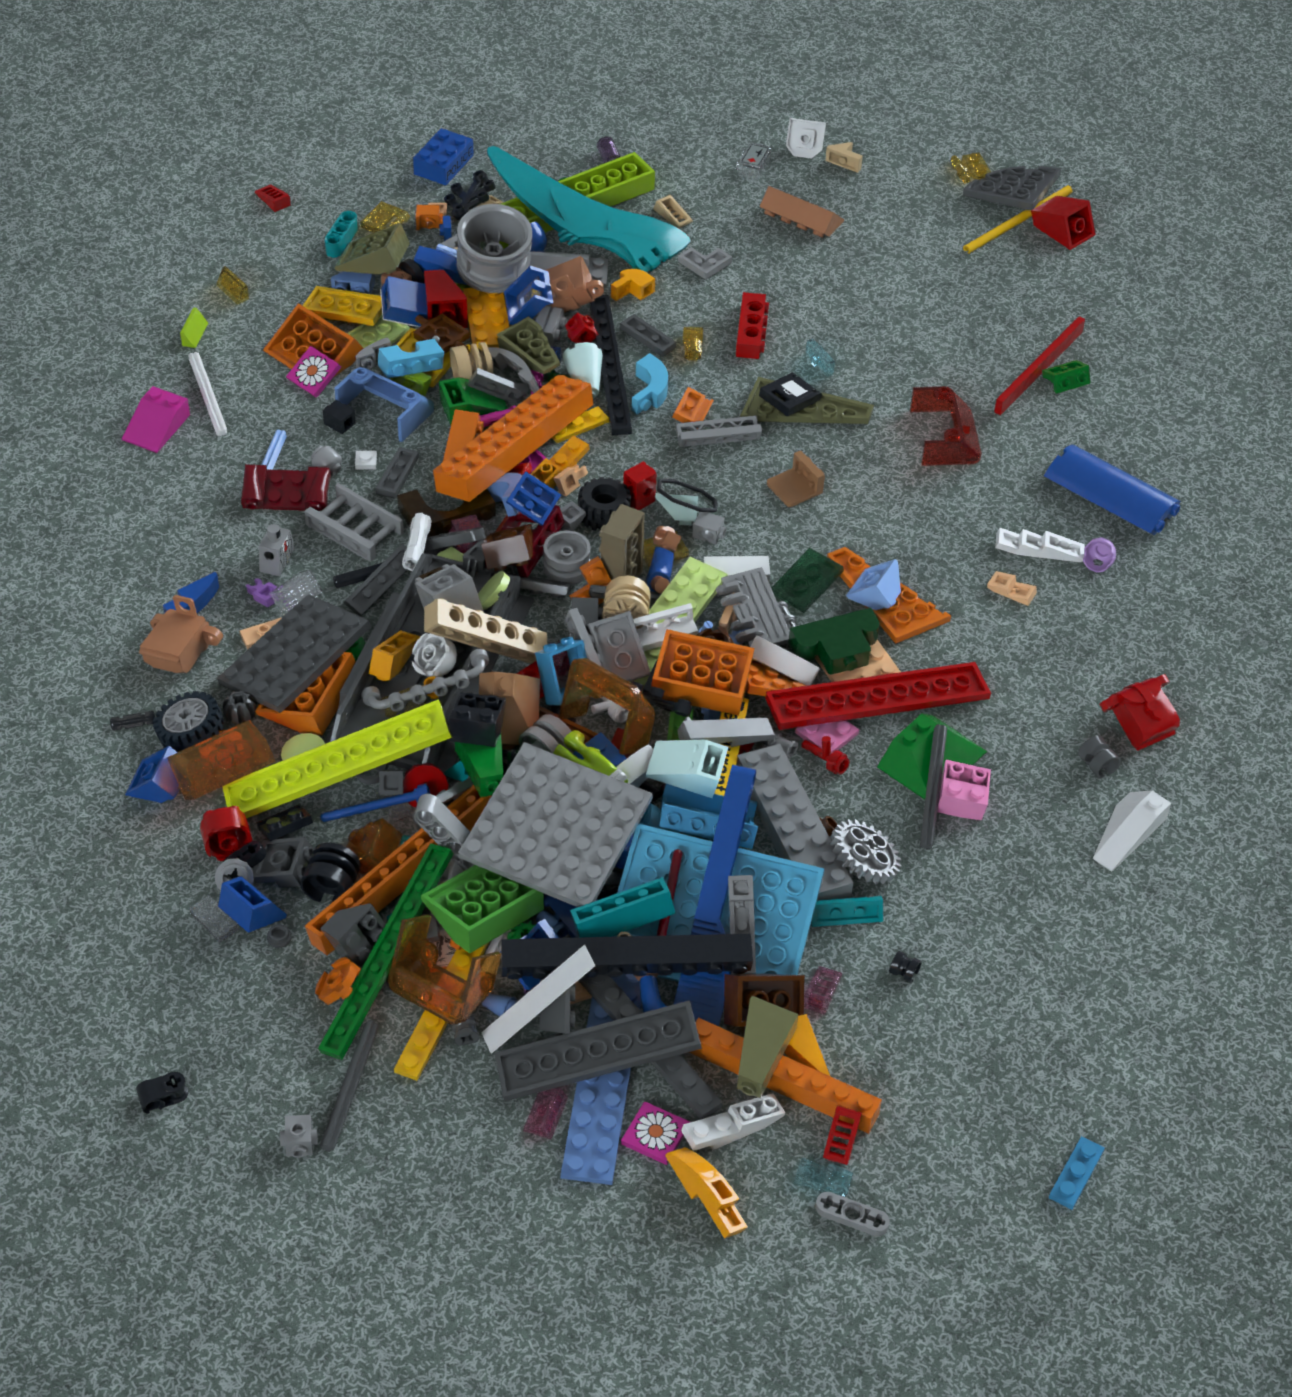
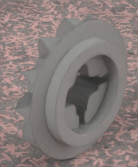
[215,858,254,891]

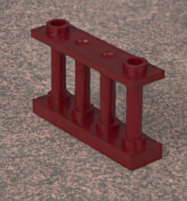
[485,505,565,578]

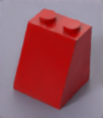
[1031,196,1096,250]
[424,270,468,328]

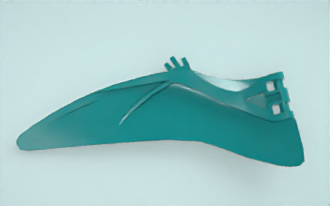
[487,146,691,273]

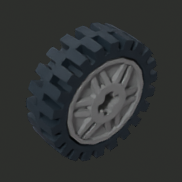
[153,691,224,754]

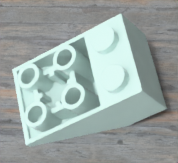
[645,740,728,798]

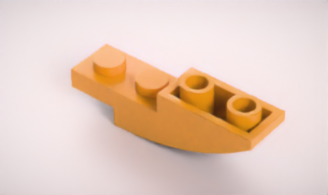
[531,435,590,489]
[665,1147,748,1239]

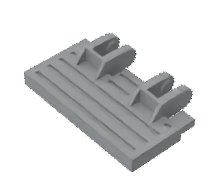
[716,567,789,647]

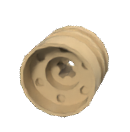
[450,342,493,379]
[602,575,651,629]

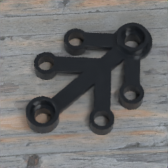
[444,170,496,220]
[610,681,692,717]

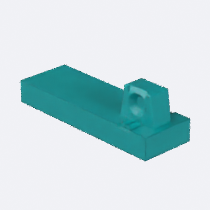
[811,896,883,927]

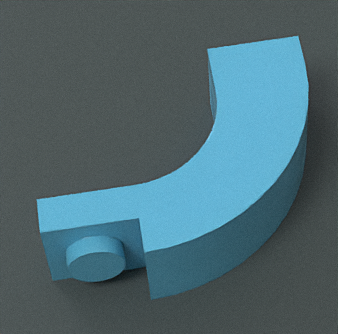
[631,353,668,414]

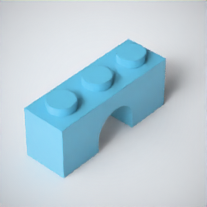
[377,339,444,378]

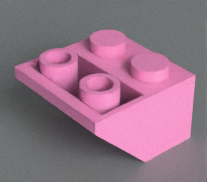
[937,760,991,820]

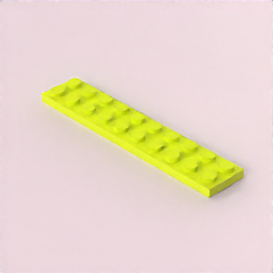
[222,699,452,818]

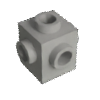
[280,1115,318,1158]

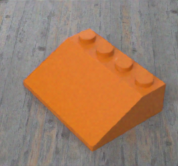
[263,303,364,378]
[651,629,755,716]
[255,652,356,736]

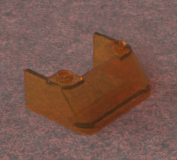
[558,658,655,755]
[388,914,502,1025]

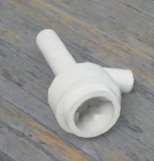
[591,684,632,723]

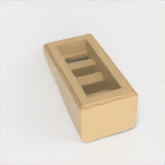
[653,195,693,229]

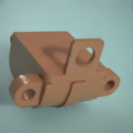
[546,256,604,313]
[139,595,223,673]

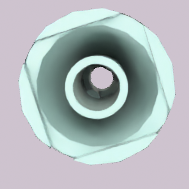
[563,342,603,399]

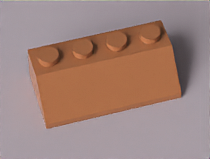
[760,186,844,238]

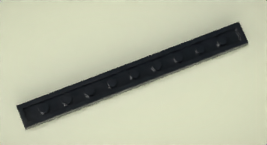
[589,295,632,435]

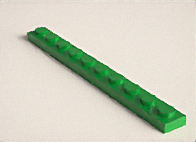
[318,843,454,1060]

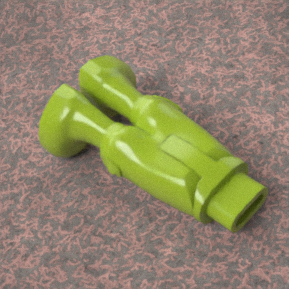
[553,730,628,783]

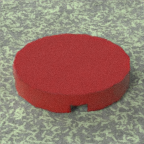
[403,763,448,808]

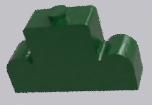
[788,608,880,675]

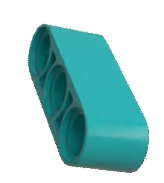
[324,211,358,258]

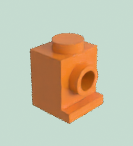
[416,205,443,230]

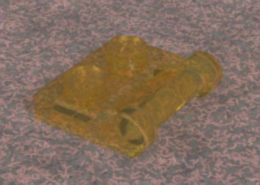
[360,201,410,233]

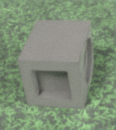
[692,512,727,545]

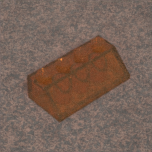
[167,720,276,800]

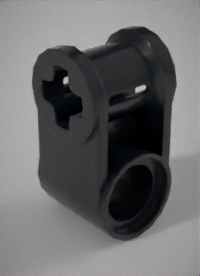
[136,1072,189,1114]

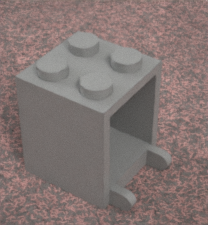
[415,564,484,642]

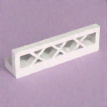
[633,603,698,651]

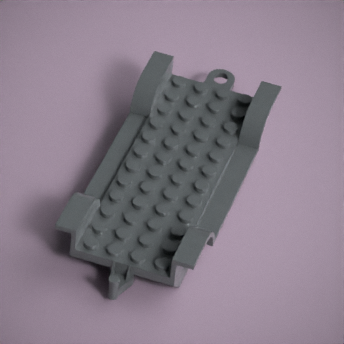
[324,540,535,785]

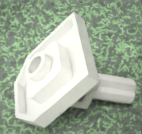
[786,118,826,159]

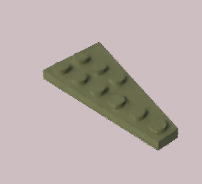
[740,377,874,424]

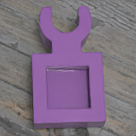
[246,578,284,607]

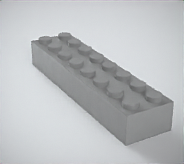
[737,744,853,901]

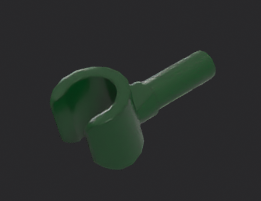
[543,369,571,382]

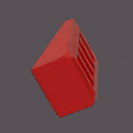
[255,184,291,212]
[823,1105,862,1165]

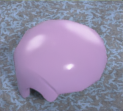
[1083,537,1116,573]

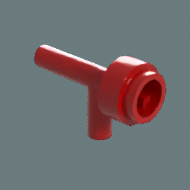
[801,736,850,774]

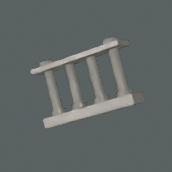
[304,483,404,562]

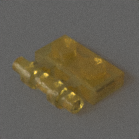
[950,153,991,183]

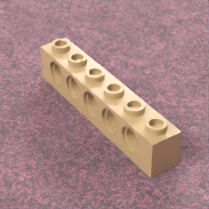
[424,598,547,664]

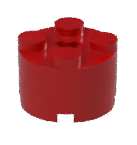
[200,806,252,861]

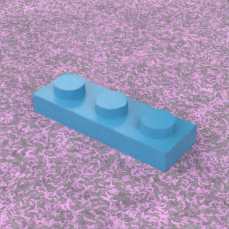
[1049,1136,1105,1210]

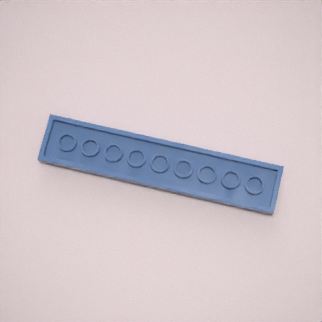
[561,974,642,1185]

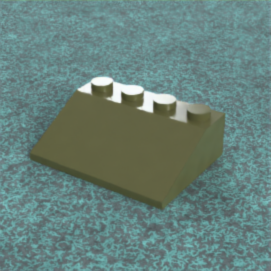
[334,223,410,274]

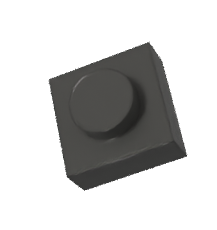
[379,770,403,795]

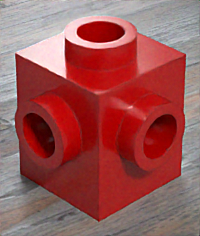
[565,312,598,343]

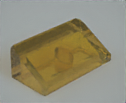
[216,266,249,305]

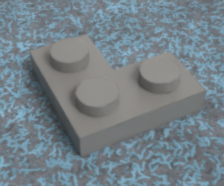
[678,247,732,280]

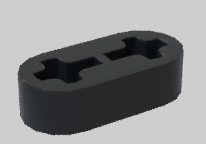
[223,841,266,878]

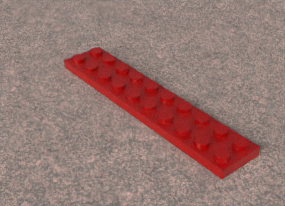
[765,662,991,730]

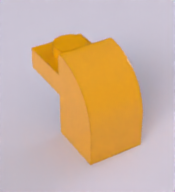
[611,269,655,301]

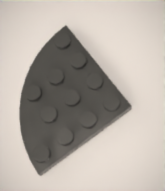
[963,166,1061,210]

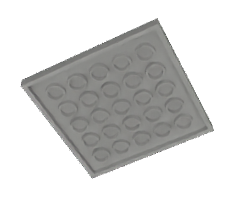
[458,742,653,907]

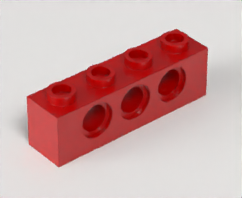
[736,292,769,359]

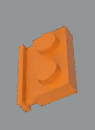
[672,387,714,429]

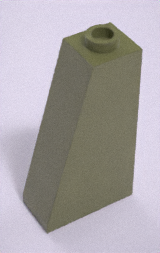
[737,996,798,1098]

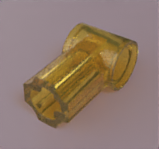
[683,326,703,361]

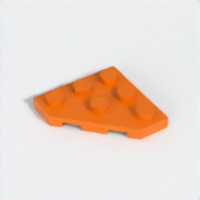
[745,659,805,696]

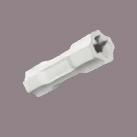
[402,513,432,572]

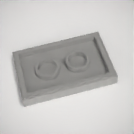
[587,611,651,689]

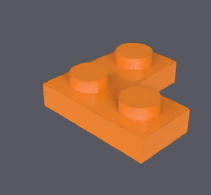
[569,556,611,605]

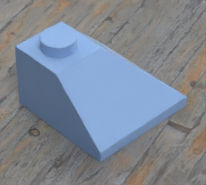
[846,559,901,610]

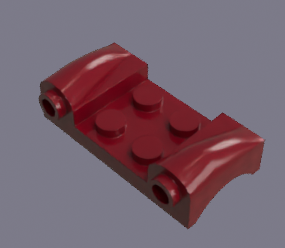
[241,464,331,511]

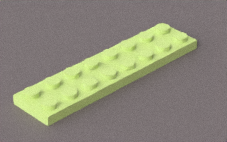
[598,557,727,692]

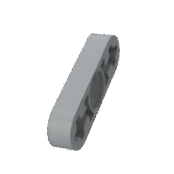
[816,1192,890,1236]

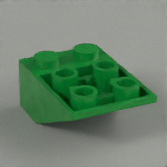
[439,377,508,426]

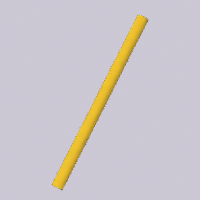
[963,185,1072,253]

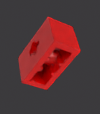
[623,461,657,510]

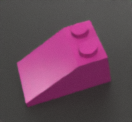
[122,386,190,453]

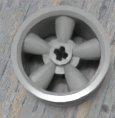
[456,204,532,293]

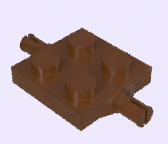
[413,313,470,354]

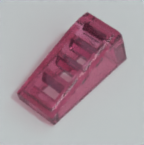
[804,966,842,1015]

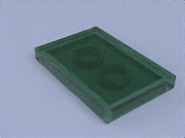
[771,547,844,613]

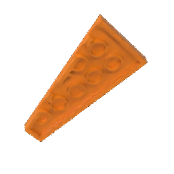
[826,547,951,644]

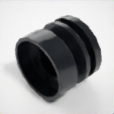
[300,842,361,903]

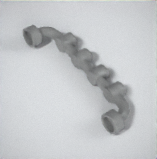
[361,649,489,712]

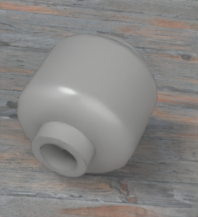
[311,446,342,475]

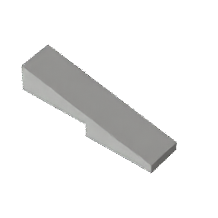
[681,718,775,747]

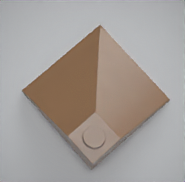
[479,672,540,746]

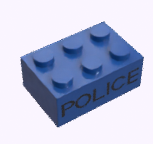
[413,128,474,185]

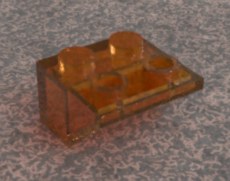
[346,818,403,874]

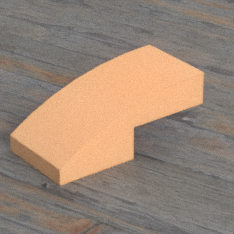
[987,571,1037,606]

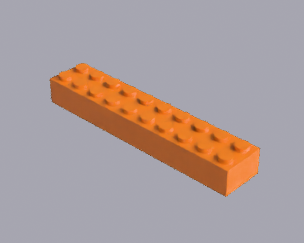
[433,375,593,502]

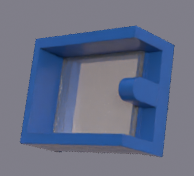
[504,266,554,325]

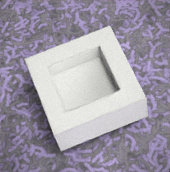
[355,451,377,470]

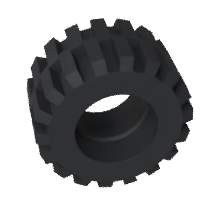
[578,477,631,531]

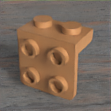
[767,450,825,507]

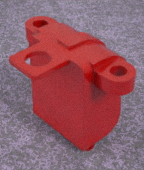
[1099,674,1180,751]

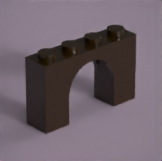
[397,489,496,537]

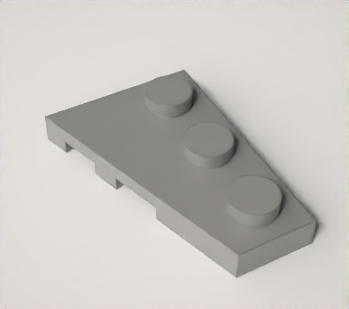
[565,608,603,684]

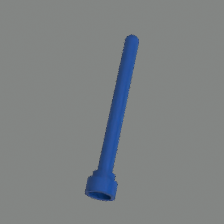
[320,783,431,822]

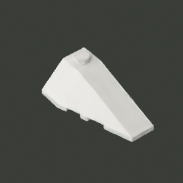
[1093,790,1171,872]

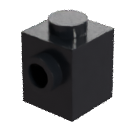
[323,400,356,434]

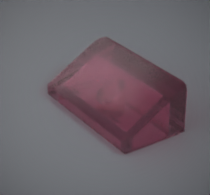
[523,1088,568,1139]

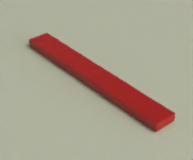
[994,316,1085,416]

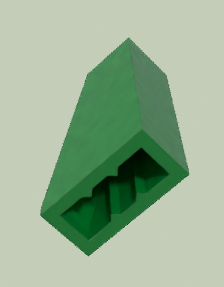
[455,734,503,797]

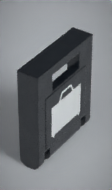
[759,372,822,417]

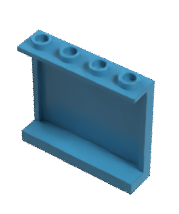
[659,784,758,849]

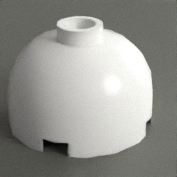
[412,633,457,677]

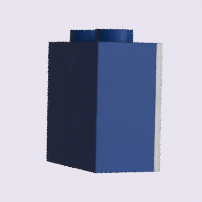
[380,276,428,328]

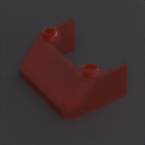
[910,386,982,466]

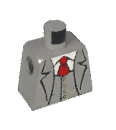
[259,524,295,577]

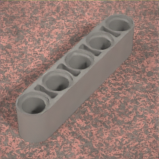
[414,794,475,871]

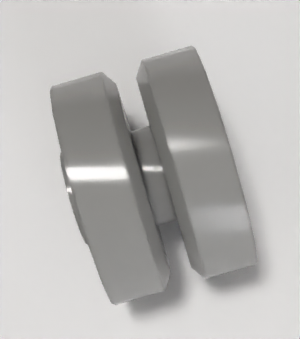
[543,530,591,585]
[519,714,575,753]

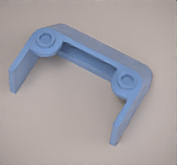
[334,367,434,442]

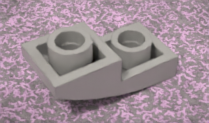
[355,337,391,370]

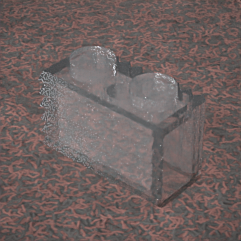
[269,570,323,616]

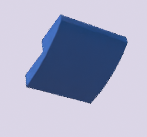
[506,471,561,526]

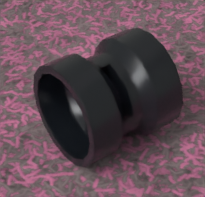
[889,951,922,983]

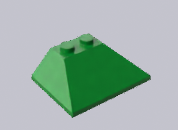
[877,713,987,800]

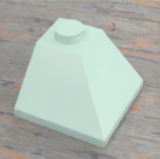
[655,493,698,526]

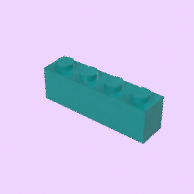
[570,877,676,938]

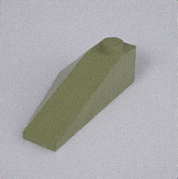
[497,316,560,374]

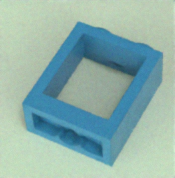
[535,637,594,706]

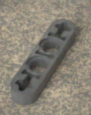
[424,527,486,551]

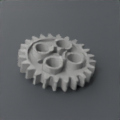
[829,819,902,884]

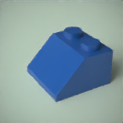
[125,746,190,803]

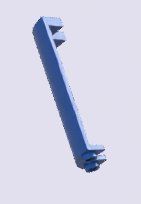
[1044,445,1181,535]

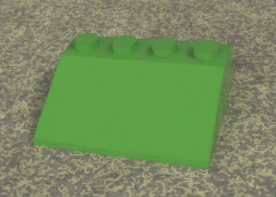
[421,865,544,953]

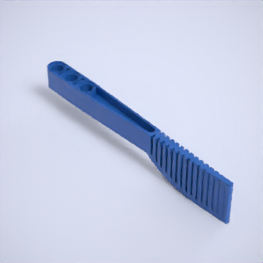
[673,765,756,1026]

